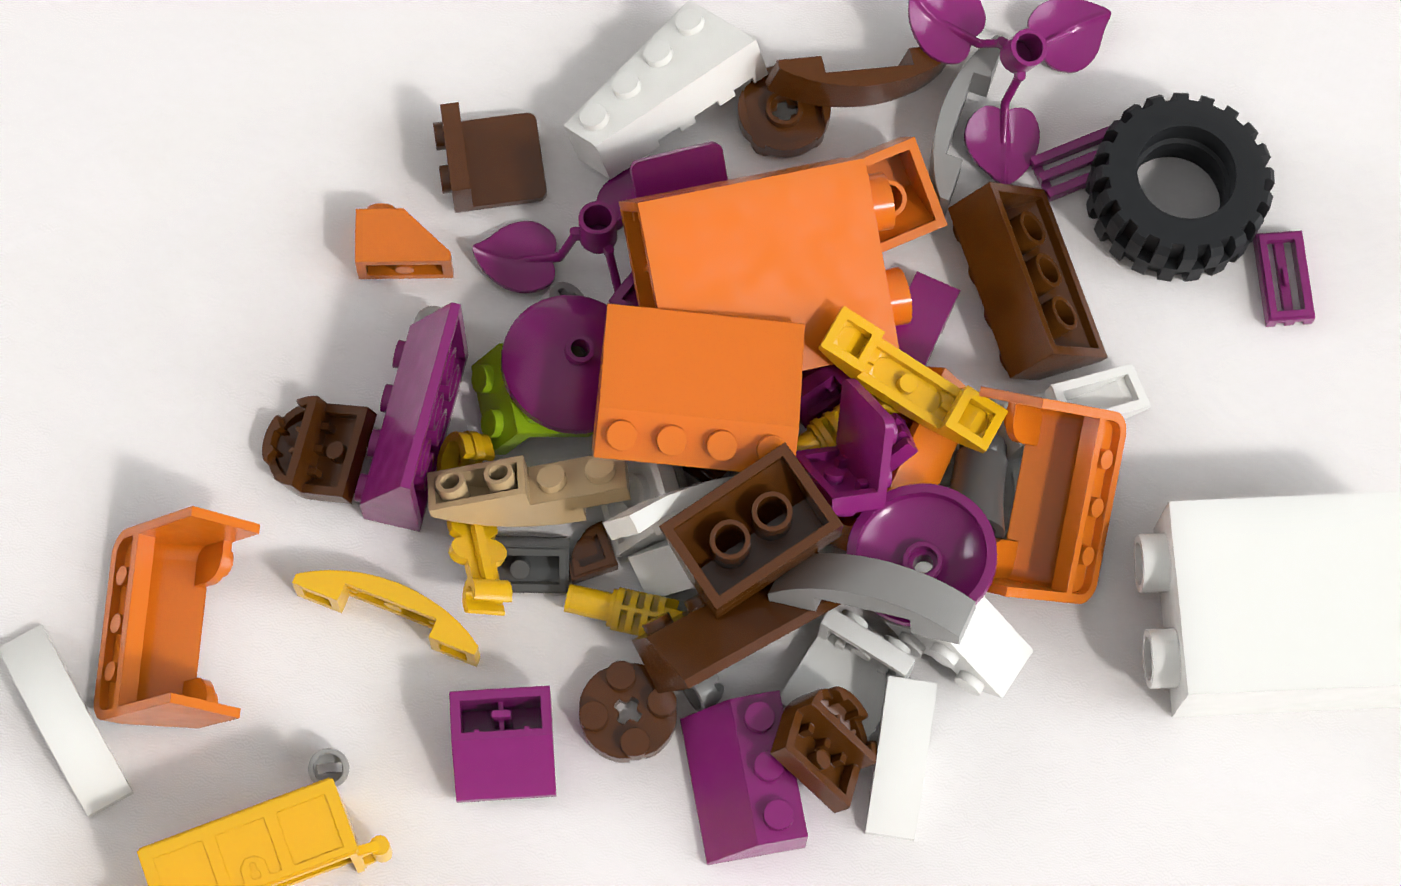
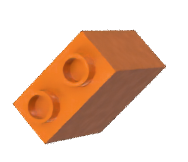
[619,158,912,371]

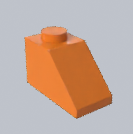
[355,203,454,279]

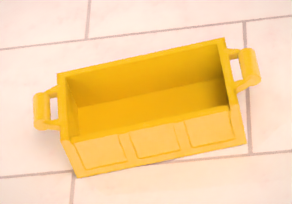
[137,777,393,886]

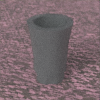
[949,434,1008,539]

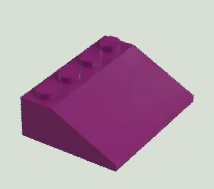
[355,302,469,532]

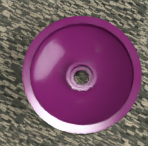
[501,295,607,434]
[846,483,997,627]

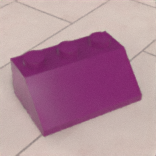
[680,690,808,865]

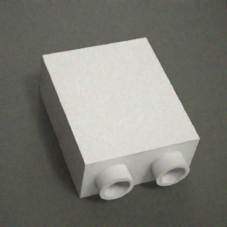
[1133,491,1401,718]

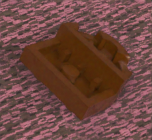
[262,396,377,504]
[770,686,877,813]

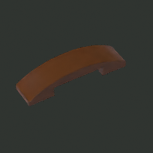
[765,47,947,107]

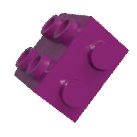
[630,141,728,198]
[796,378,898,517]

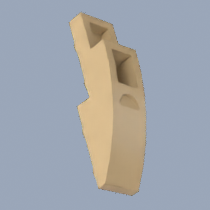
[427,455,631,527]

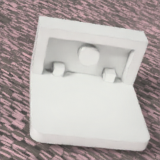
[780,608,916,741]

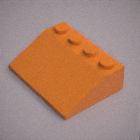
[591,303,805,472]

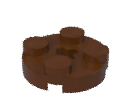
[737,66,831,158]
[579,661,677,763]

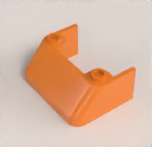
[979,386,1126,604]
[94,506,260,729]

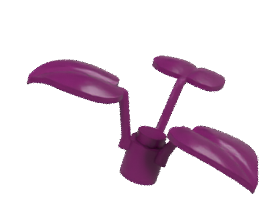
[908,0,1111,185]
[472,168,635,294]

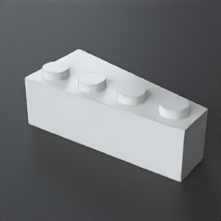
[563,0,768,180]

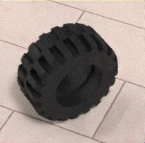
[1085,93,1275,282]

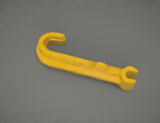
[437,430,513,616]

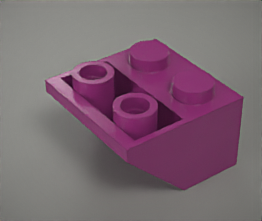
[449,685,557,803]

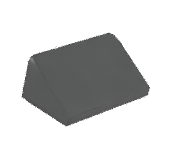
[494,536,570,594]

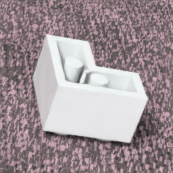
[884,596,1034,698]

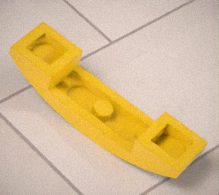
[818,306,1008,453]
[292,570,481,667]

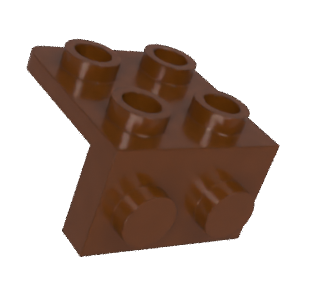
[433,102,547,213]

